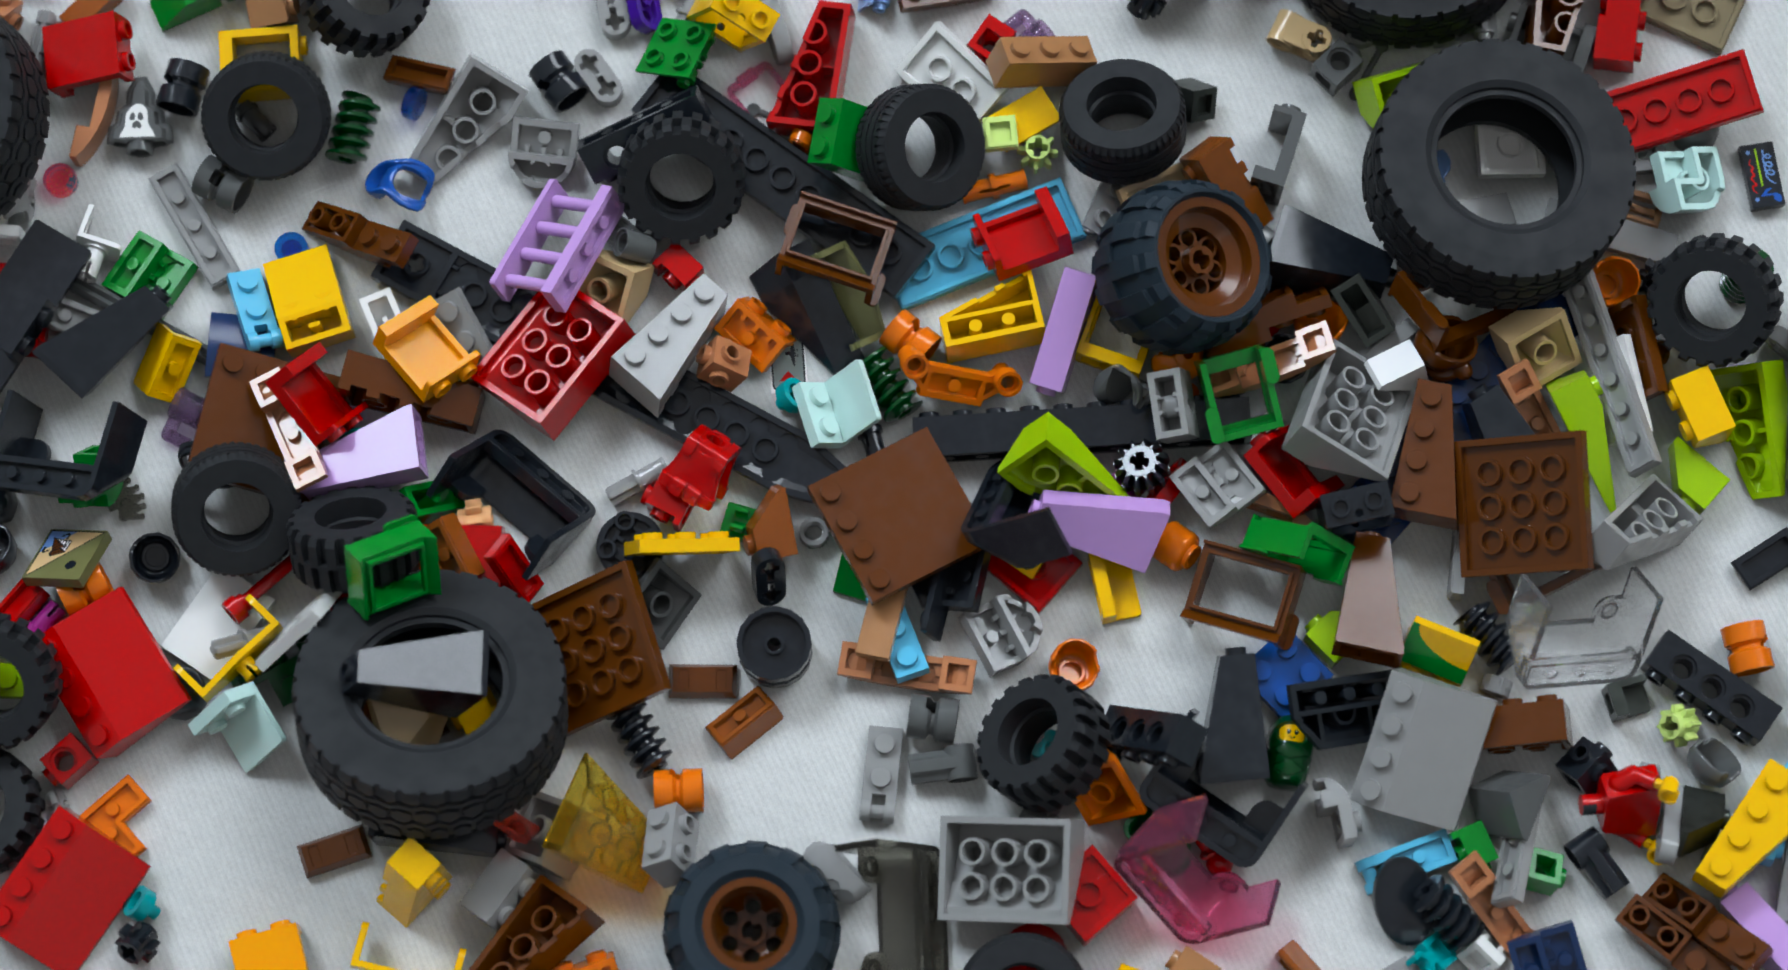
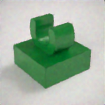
[720,502,756,543]

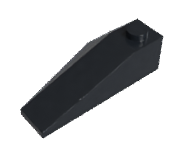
[749,239,865,376]

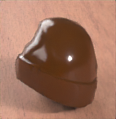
[1414,315,1478,383]

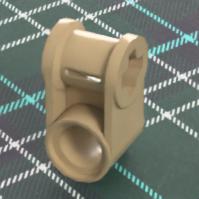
[1266,9,1332,63]

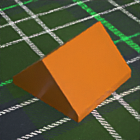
[1074,749,1148,826]

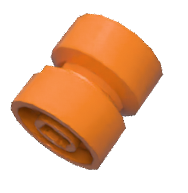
[879,309,942,360]
[56,562,114,616]
[1720,620,1775,677]
[653,768,704,813]

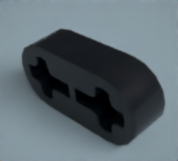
[751,547,786,606]

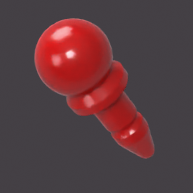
[1189,835,1233,877]

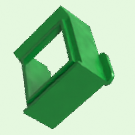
[1193,344,1284,444]
[344,514,442,620]
[1239,514,1355,587]

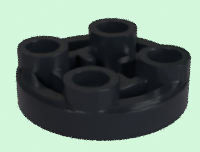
[597,511,664,579]

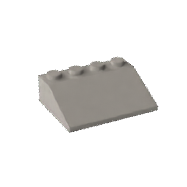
[1281,338,1415,482]
[1350,667,1498,831]
[937,816,1085,925]

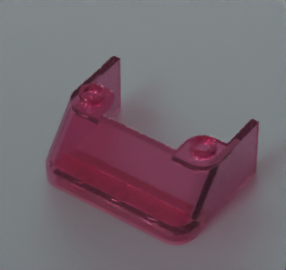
[1114,795,1281,944]

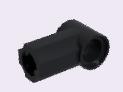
[1563,826,1630,900]

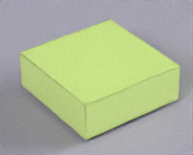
[982,115,1019,153]

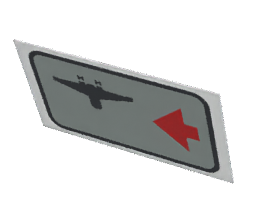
[770,333,807,394]

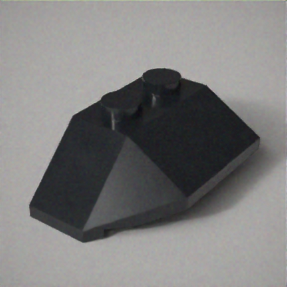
[1286,669,1392,750]

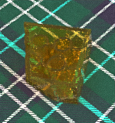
[542,753,651,894]

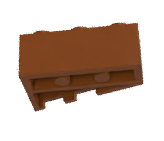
[1179,136,1274,226]

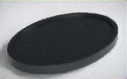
[1373,856,1434,946]

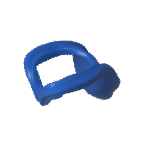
[365,159,435,212]

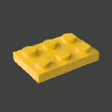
[624,531,740,556]

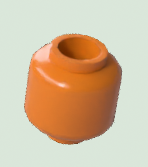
[1152,521,1201,571]

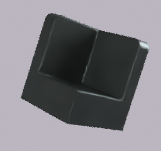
[1175,78,1217,123]
[1601,673,1651,723]

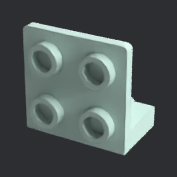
[792,359,882,449]
[188,681,286,772]

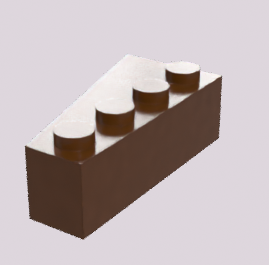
[1524,0,1584,56]
[337,349,486,435]
[1391,379,1458,531]
[1482,694,1573,755]
[469,874,605,970]

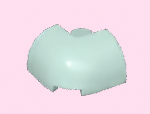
[1649,146,1725,214]

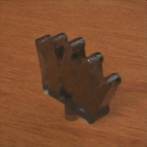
[108,477,147,522]

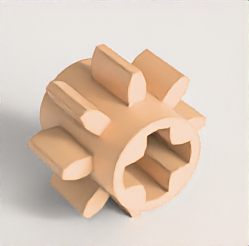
[457,498,494,526]

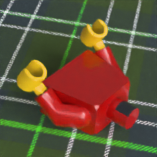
[1578,764,1680,865]

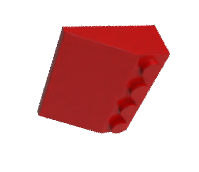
[471,290,636,441]
[42,587,192,759]
[0,806,152,970]

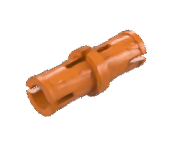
[962,168,1028,204]

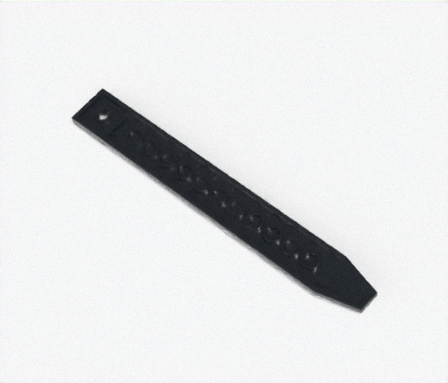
[370,220,846,504]

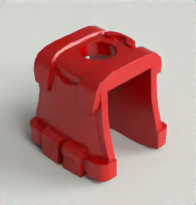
[657,424,742,511]

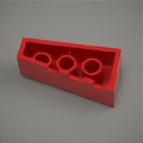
[766,0,856,136]
[1593,0,1649,73]

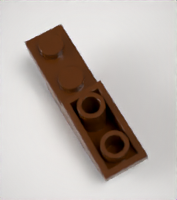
[302,201,419,269]
[1204,284,1333,358]
[1642,872,1774,970]
[1615,893,1733,970]

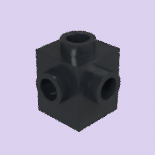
[1555,736,1618,795]

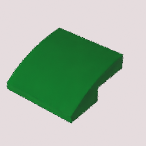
[102,230,199,320]

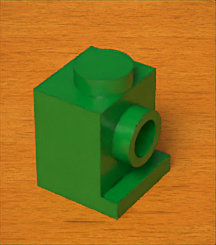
[1448,820,1499,870]
[1526,847,1566,896]

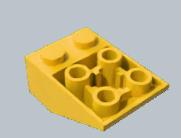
[263,244,356,358]

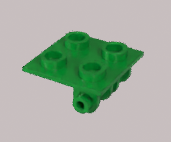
[635,17,717,89]

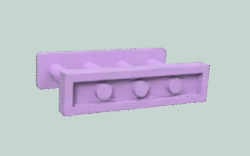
[489,179,625,313]

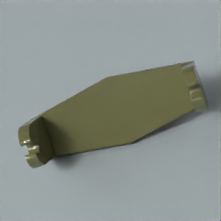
[810,240,885,352]

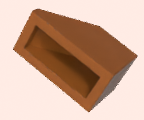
[743,485,798,557]

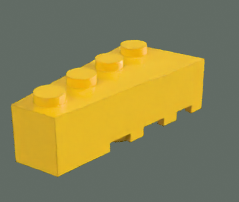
[1691,758,1788,898]

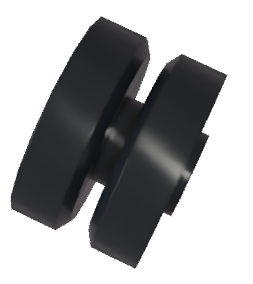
[736,606,813,689]

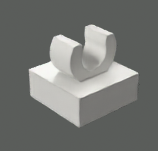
[1457,933,1506,970]

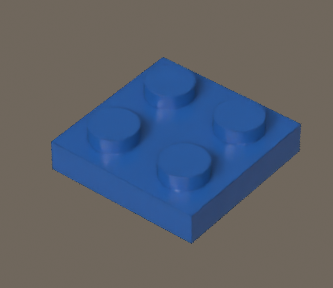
[1255,635,1334,718]

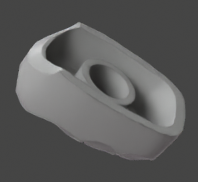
[803,841,872,904]

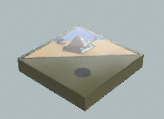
[22,529,112,588]

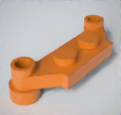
[898,345,1023,407]

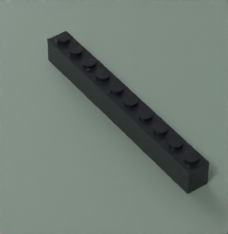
[912,394,1252,463]

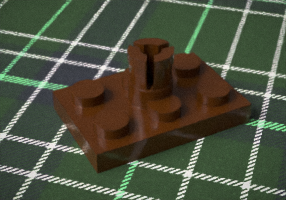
[1608,295,1670,401]

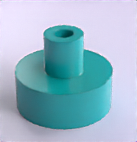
[775,378,802,414]
[124,885,161,922]

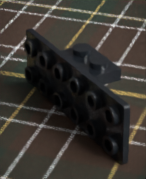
[0,220,92,394]

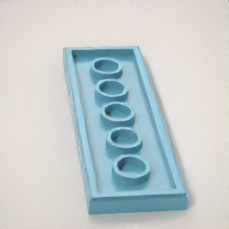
[897,177,1086,311]

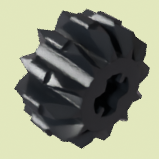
[1113,438,1171,497]

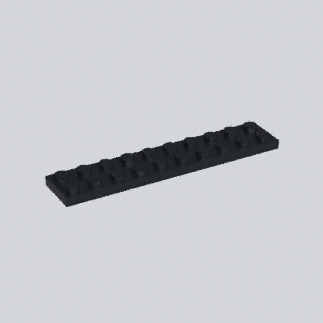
[631,76,936,300]

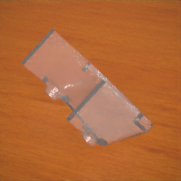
[1506,567,1664,689]

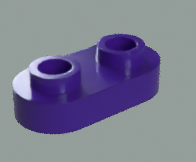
[626,0,662,34]

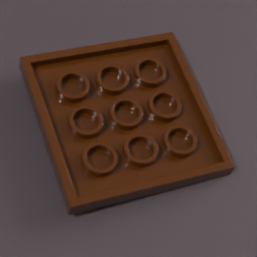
[187,343,342,503]
[807,427,982,606]
[1454,430,1594,578]
[531,560,672,736]

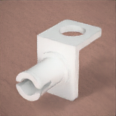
[76,204,121,283]

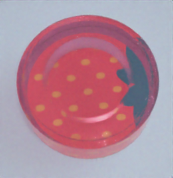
[43,163,78,198]

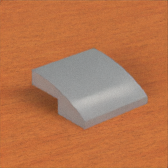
[1169,442,1267,529]

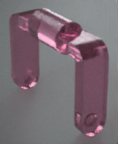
[727,61,785,114]

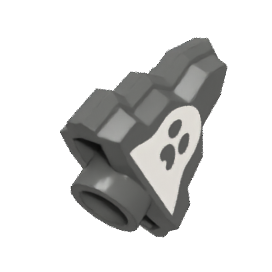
[107,77,174,157]

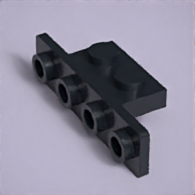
[920,550,991,642]

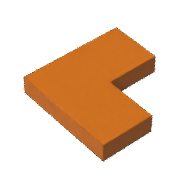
[80,774,152,856]

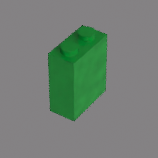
[807,98,867,182]

